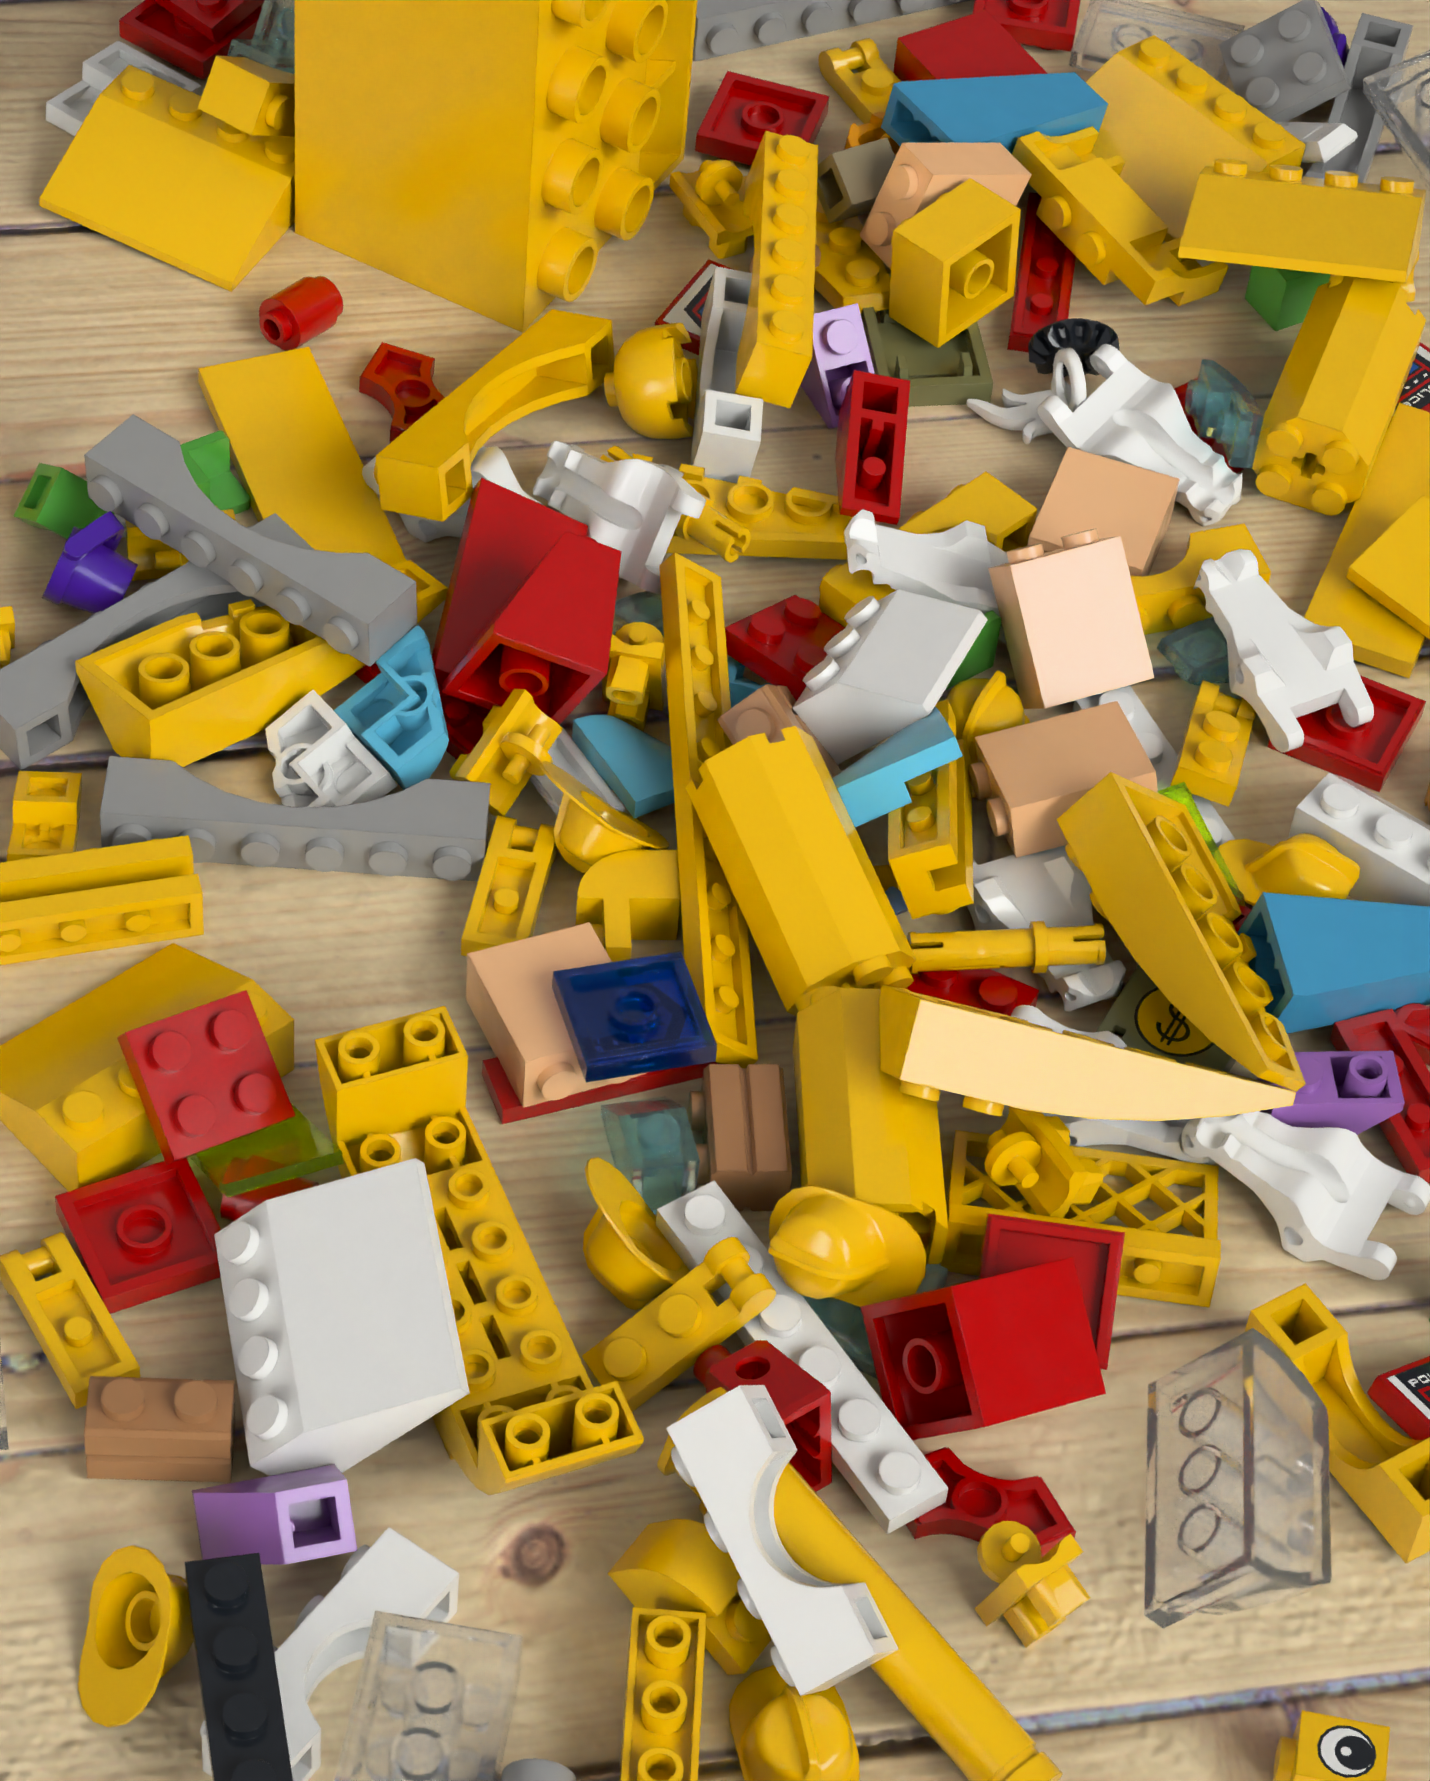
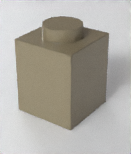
[817,138,896,224]

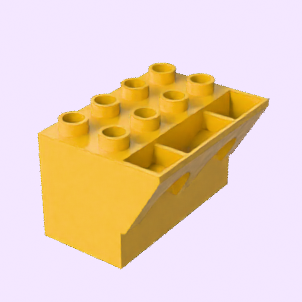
[294,0,698,333]

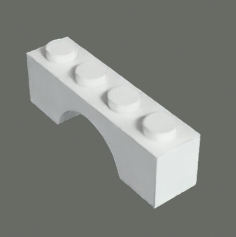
[690,267,763,484]
[666,1385,899,1696]
[200,1527,459,1781]

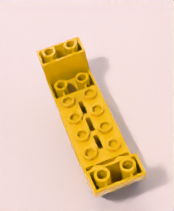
[315,1006,644,1495]

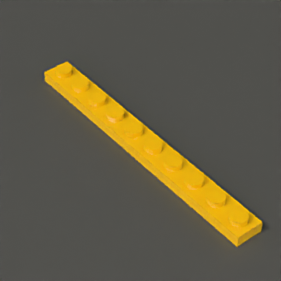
[659,552,758,1068]

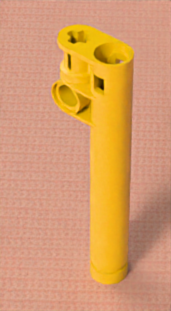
[657,1387,1063,1781]

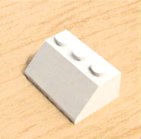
[793,589,988,764]
[1288,773,1430,907]

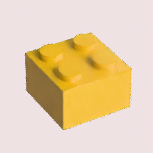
[889,178,1021,348]

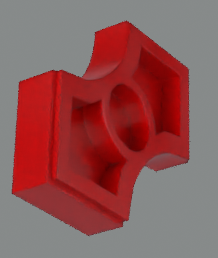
[359,342,445,443]
[906,1447,1076,1557]

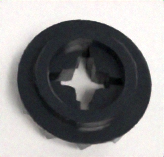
[1028,318,1120,377]

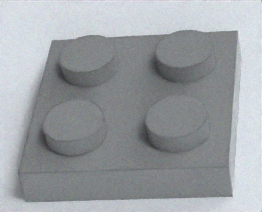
[1218,0,1351,122]

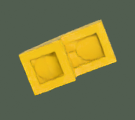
[7,771,82,862]

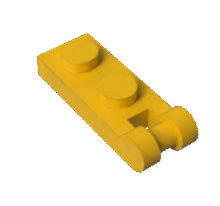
[818,38,901,124]
[1170,680,1256,807]
[461,815,558,957]
[0,1232,141,1409]
[582,1237,776,1412]

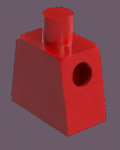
[693,1340,832,1492]

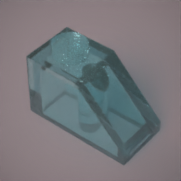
[601,1096,700,1215]

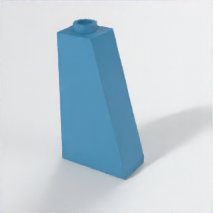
[881,72,1108,154]
[1237,892,1430,1034]

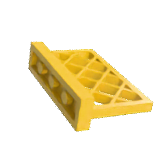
[940,1130,1221,1308]

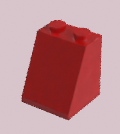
[441,531,622,725]
[861,1257,1106,1440]

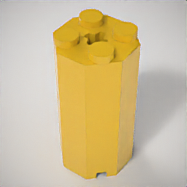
[1249,276,1426,516]
[685,726,916,1017]
[793,986,948,1269]

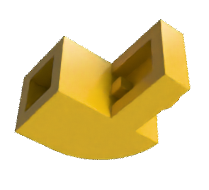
[575,850,681,982]
[608,1518,772,1676]

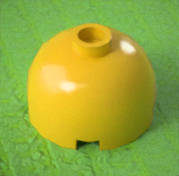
[604,323,698,439]

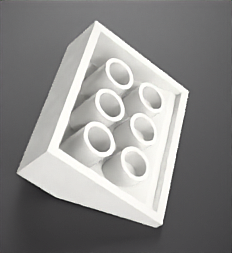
[214,1158,470,1476]

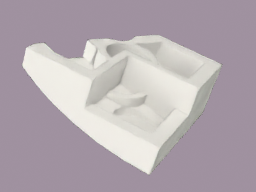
[265,690,398,807]

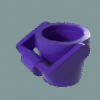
[42,511,138,614]

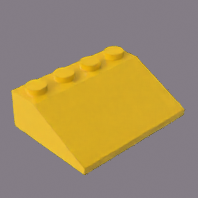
[1086,35,1306,242]
[39,65,295,292]
[1178,159,1426,283]
[0,943,294,1191]

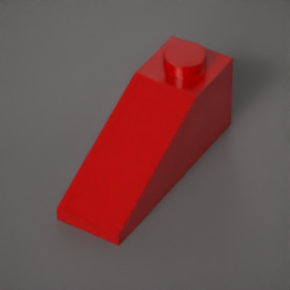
[835,370,910,525]

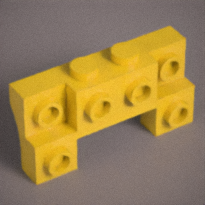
[1012,126,1229,307]

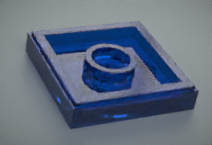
[552,951,717,1082]

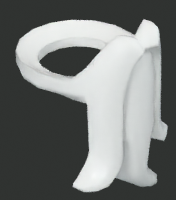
[966,348,1088,444]

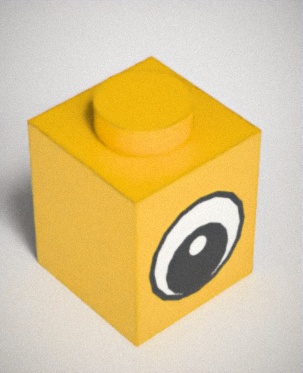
[1273,1710,1390,1781]

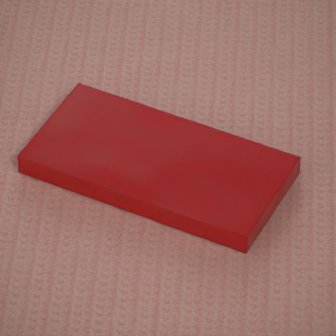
[432,478,588,684]

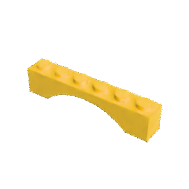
[735,131,818,408]
[374,309,615,522]

